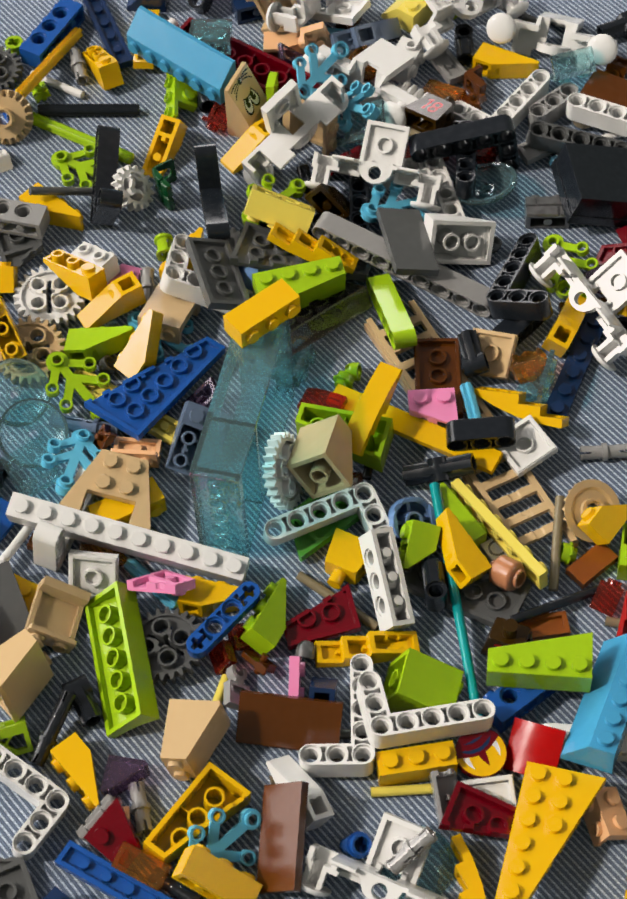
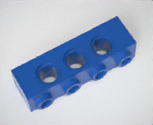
[19,0,86,68]
[482,687,558,734]

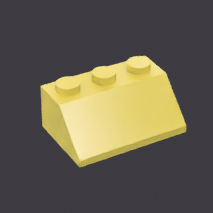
[381,0,433,33]
[243,184,315,234]

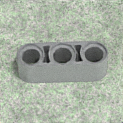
[528,82,578,127]

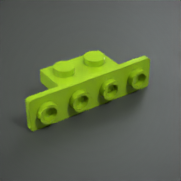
[164,72,197,118]

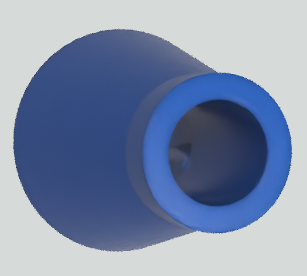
[339,831,372,859]

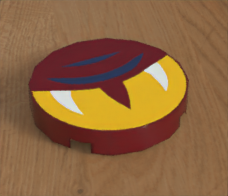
[455,729,507,779]

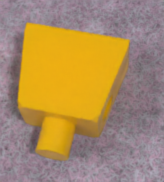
[325,528,366,589]

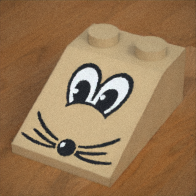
[224,61,266,138]

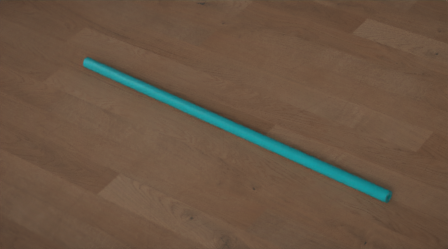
[429,482,483,717]

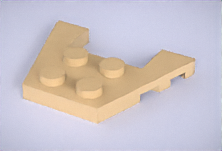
[59,449,151,530]

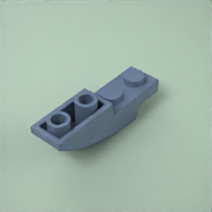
[329,17,403,53]

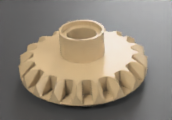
[0,89,34,145]
[562,479,620,543]

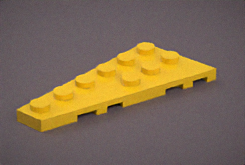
[495,761,606,899]

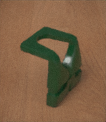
[152,158,177,211]

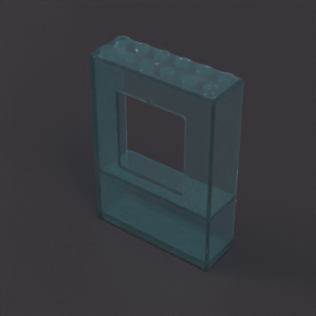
[189,319,295,557]

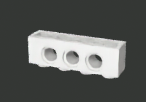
[358,527,415,631]

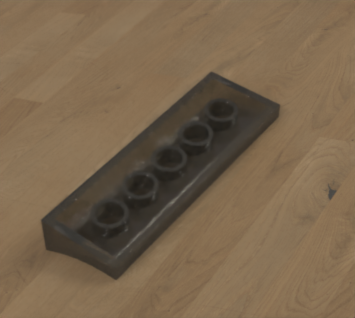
[240,282,372,368]

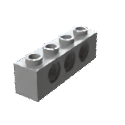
[0,198,50,240]

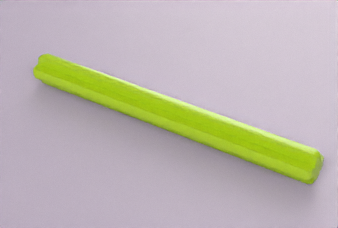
[33,112,135,164]

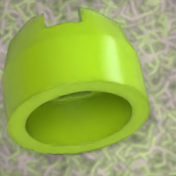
[555,280,571,300]
[344,362,362,381]

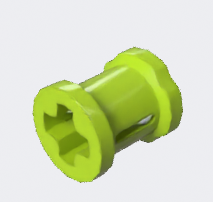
[154,233,173,262]

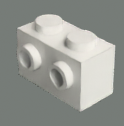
[391,36,425,84]
[71,241,121,283]

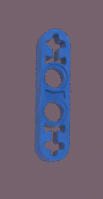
[186,581,261,659]

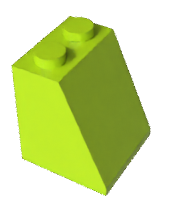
[383,648,464,713]

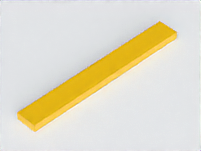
[327,383,503,475]

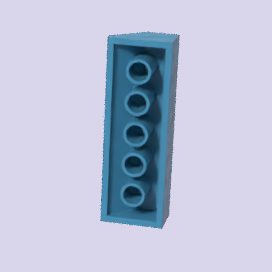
[126,6,236,105]
[560,633,627,774]

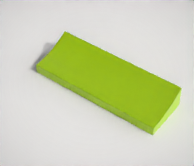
[85,581,160,739]

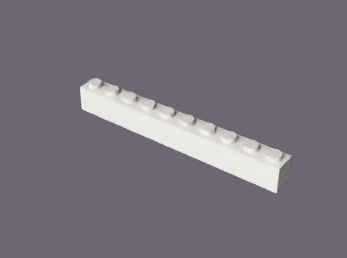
[5,491,250,586]

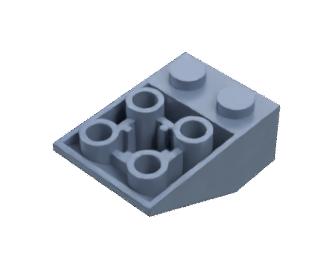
[165,401,233,484]

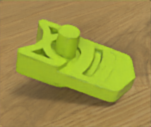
[32,81,51,103]

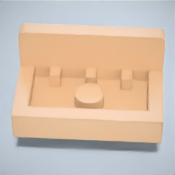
[298,22,332,53]
[110,436,163,468]
[583,787,627,847]

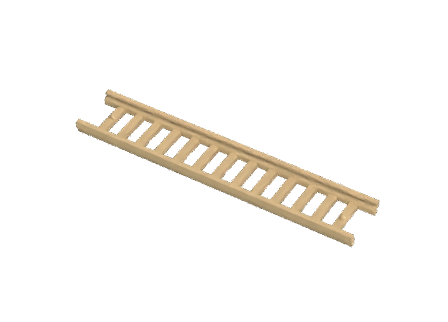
[364,299,579,547]

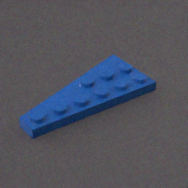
[84,336,226,441]

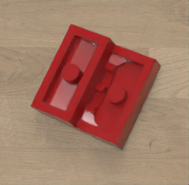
[503,717,566,775]

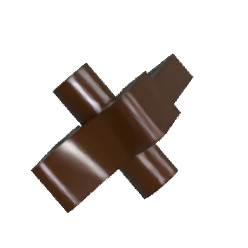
[456,93,487,110]
[93,423,117,450]
[241,649,277,675]

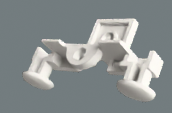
[266,0,371,33]
[410,0,529,60]
[486,12,618,69]
[299,38,418,126]
[241,75,349,187]
[304,119,443,212]
[529,243,627,371]
[301,812,448,899]

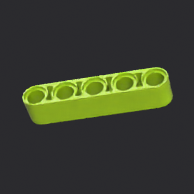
[366,273,417,350]

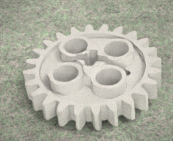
[13,267,86,329]
[262,432,303,510]

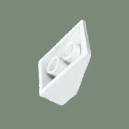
[424,213,496,265]

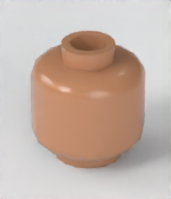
[488,555,526,591]

